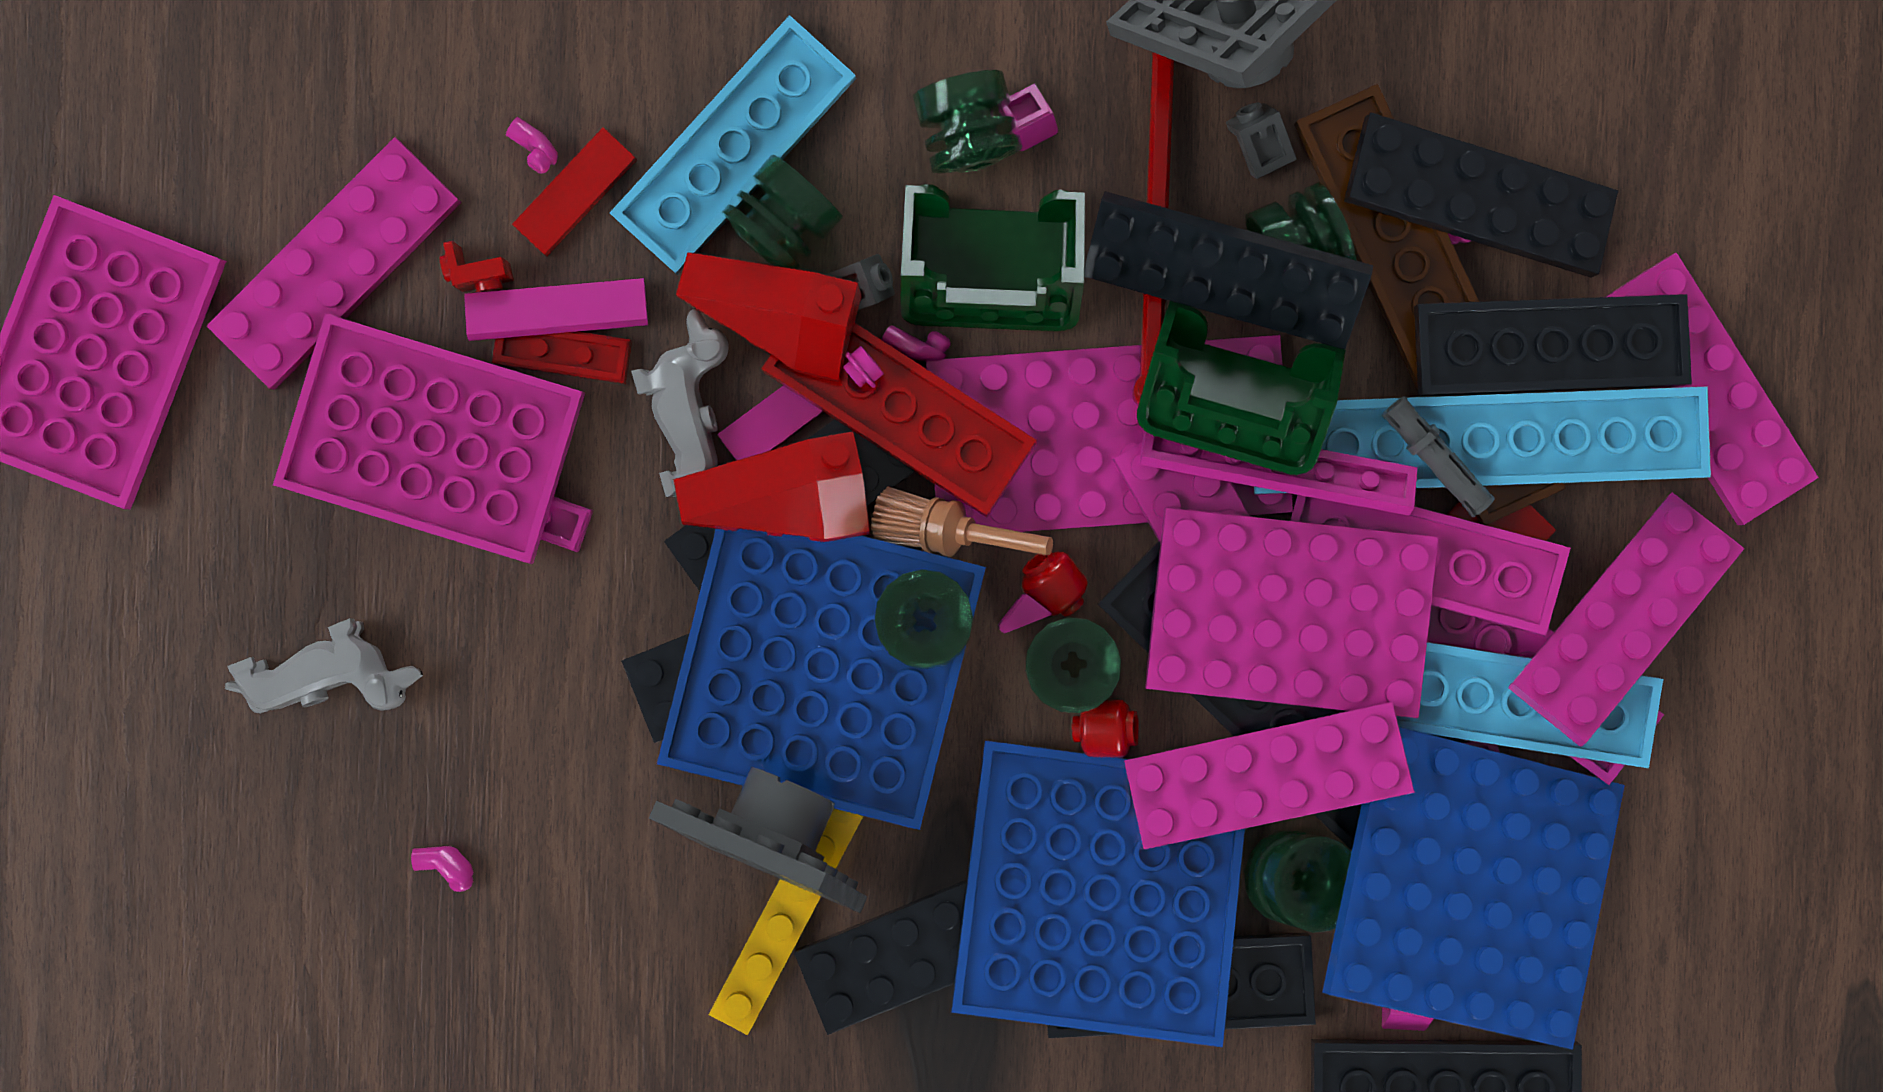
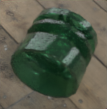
[913,70,1022,174]
[722,154,843,269]
[1245,182,1356,260]
[875,569,973,670]
[1025,618,1121,713]
[1244,830,1351,933]

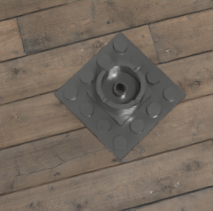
[1106,0,1337,88]
[649,767,867,914]

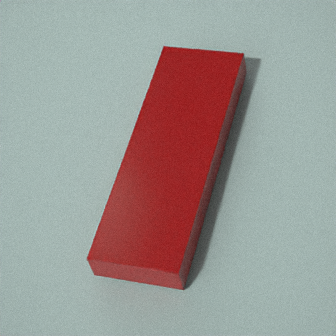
[512,127,637,256]
[492,331,632,385]

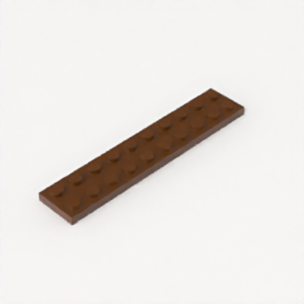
[1294,84,1566,525]

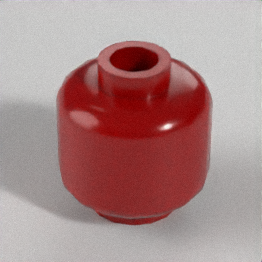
[1021,551,1088,617]
[1072,700,1139,758]

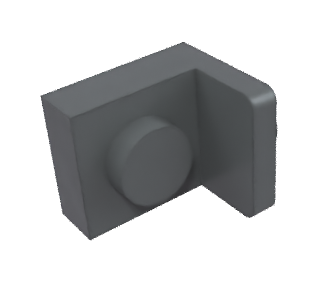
[1226,102,1297,179]
[825,254,895,310]

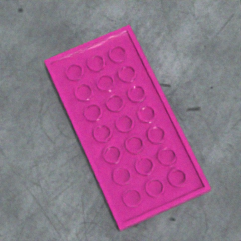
[926,335,1293,532]

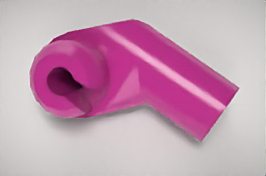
[506,117,558,174]
[882,325,951,361]
[411,846,474,892]

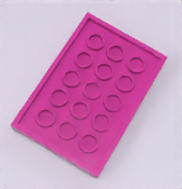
[0,195,227,510]
[273,313,585,564]
[1145,508,1439,718]

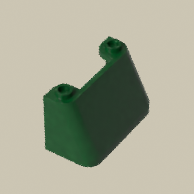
[900,184,1085,331]
[1137,301,1346,475]

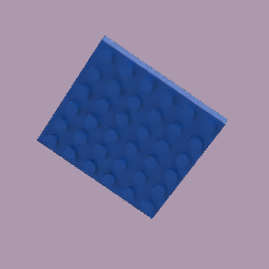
[657,529,986,830]
[1322,727,1625,1050]
[951,741,1245,1047]

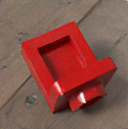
[440,241,514,293]

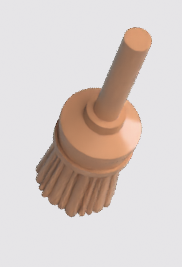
[871,486,1053,557]

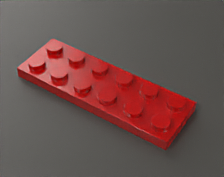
[761,323,1037,518]

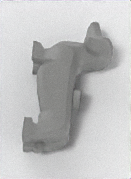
[631,308,729,497]
[225,618,423,714]

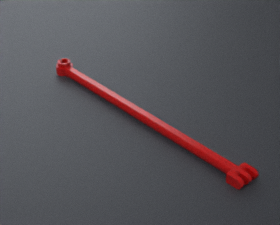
[1132,52,1174,406]

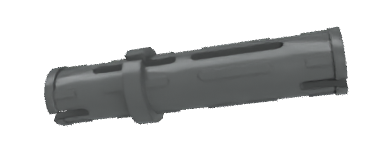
[1382,396,1495,517]

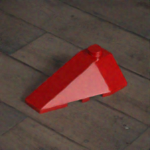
[676,252,861,382]
[673,431,870,542]

